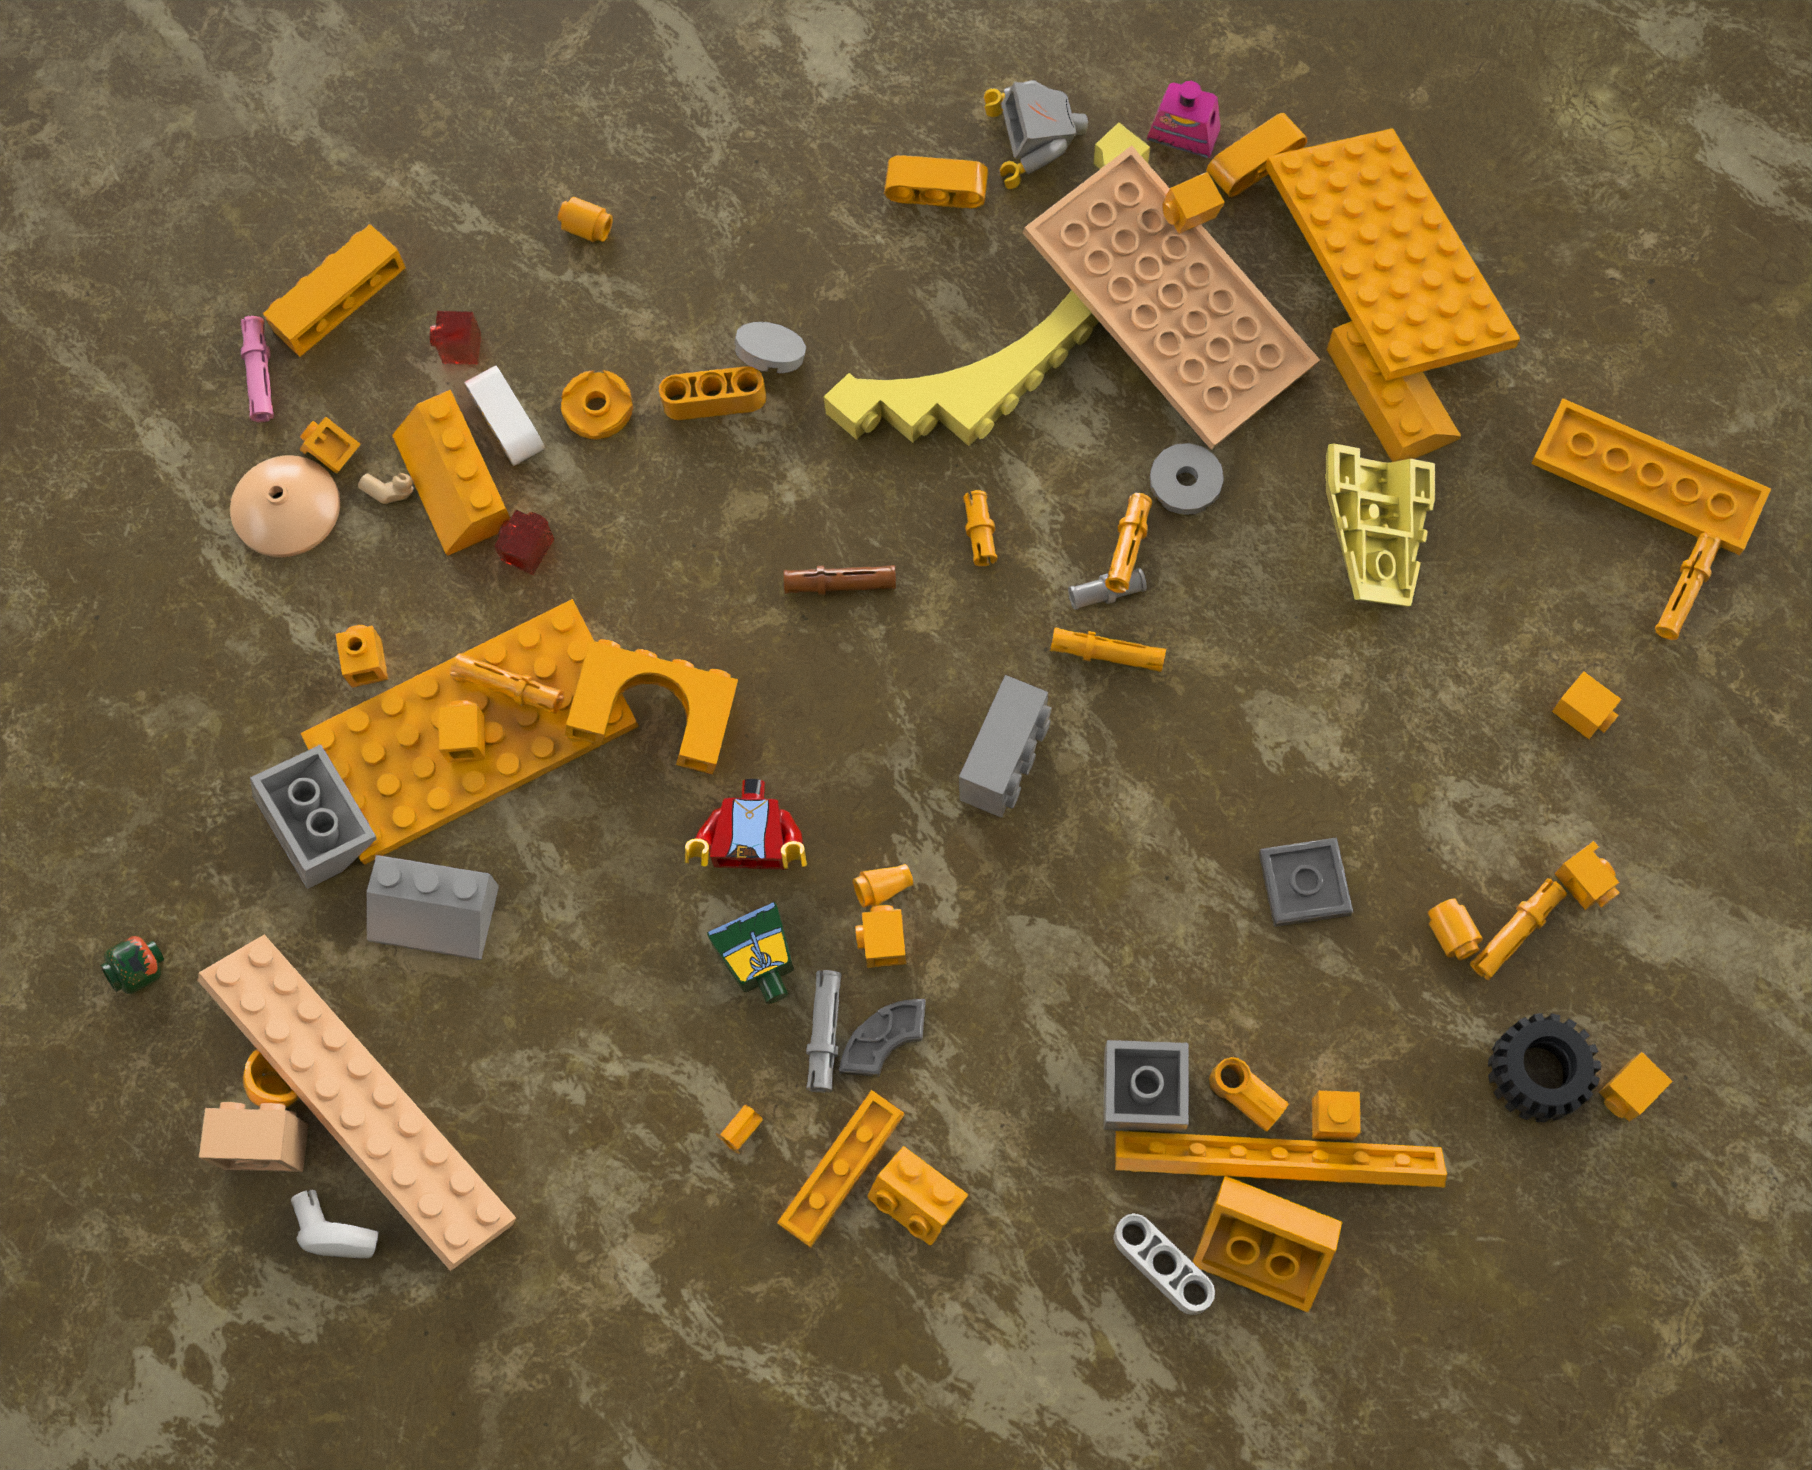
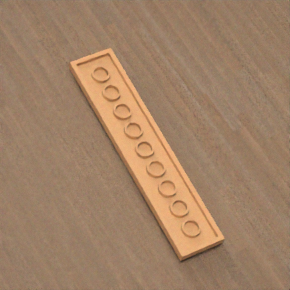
[198,934,516,1271]

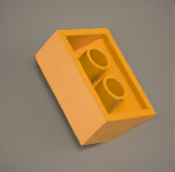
[1192,1176,1342,1313]

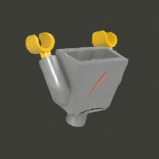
[984,80,1088,189]

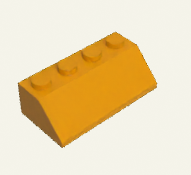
[1327,321,1461,462]
[392,390,514,556]

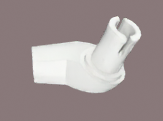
[291,1190,378,1258]

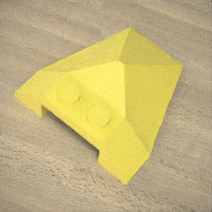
[1325,443,1435,607]

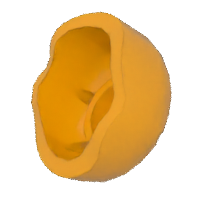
[243,1049,299,1108]

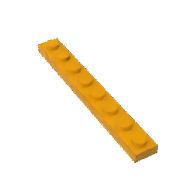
[1115,1131,1447,1187]

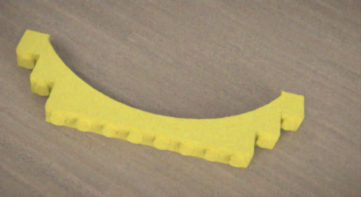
[824,123,1150,446]

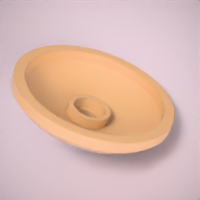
[230,455,340,557]

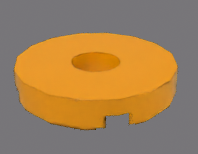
[561,370,633,440]

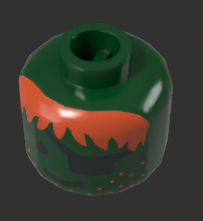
[100,936,164,994]

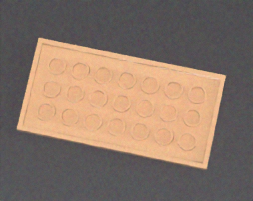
[1023,145,1320,450]

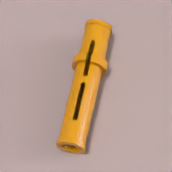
[1105,493,1152,593]
[1655,533,1722,640]
[1050,627,1166,672]
[450,653,564,714]
[1470,878,1567,980]

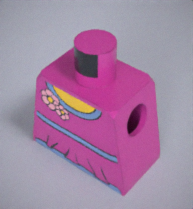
[1147,81,1221,158]

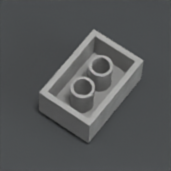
[959,675,1052,818]

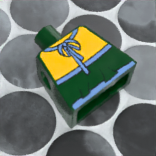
[707,902,794,1004]

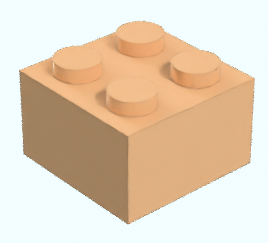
[199,1102,309,1172]

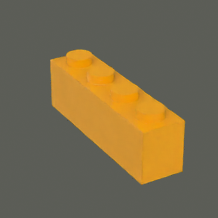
[262,224,406,357]

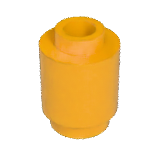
[558,197,613,242]
[1428,899,1483,960]

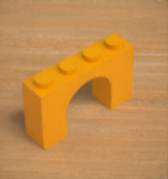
[565,639,738,774]

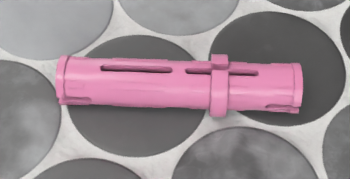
[241,316,274,422]

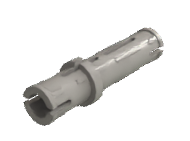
[806,970,841,1093]

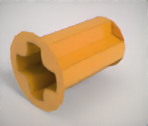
[716,1105,763,1154]

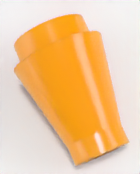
[853,864,913,908]

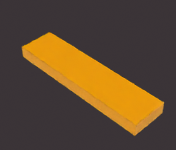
[777,1090,904,1248]

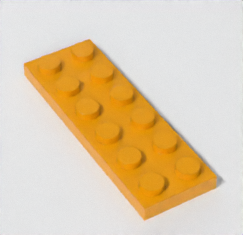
[1531,399,1771,556]

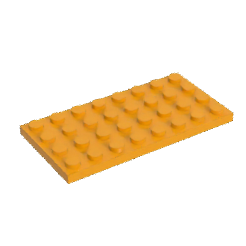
[1265,128,1521,381]
[301,599,639,865]

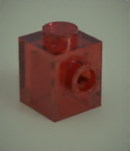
[429,311,481,364]
[494,510,554,575]

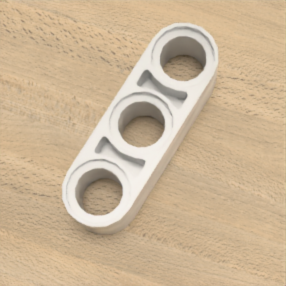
[464,365,545,466]
[1114,1214,1215,1315]

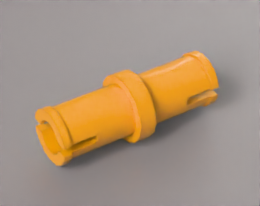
[963,490,997,566]

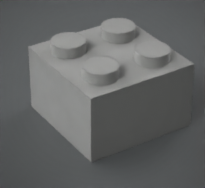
[1103,1040,1188,1132]

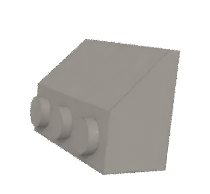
[250,745,376,889]
[367,855,499,960]

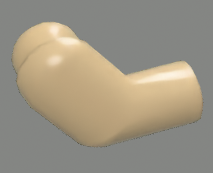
[358,473,413,504]

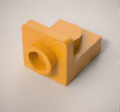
[300,416,361,474]

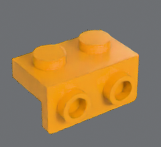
[867,1146,968,1245]

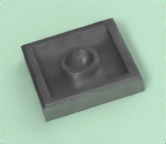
[1259,837,1353,927]

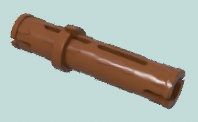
[784,565,896,595]

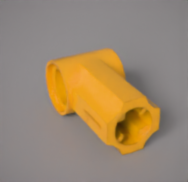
[1209,1057,1289,1132]

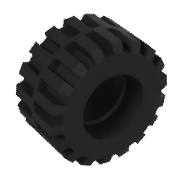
[1488,1013,1601,1123]

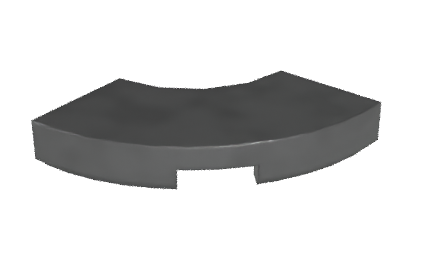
[839,999,925,1077]

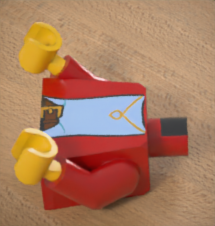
[685,779,807,870]

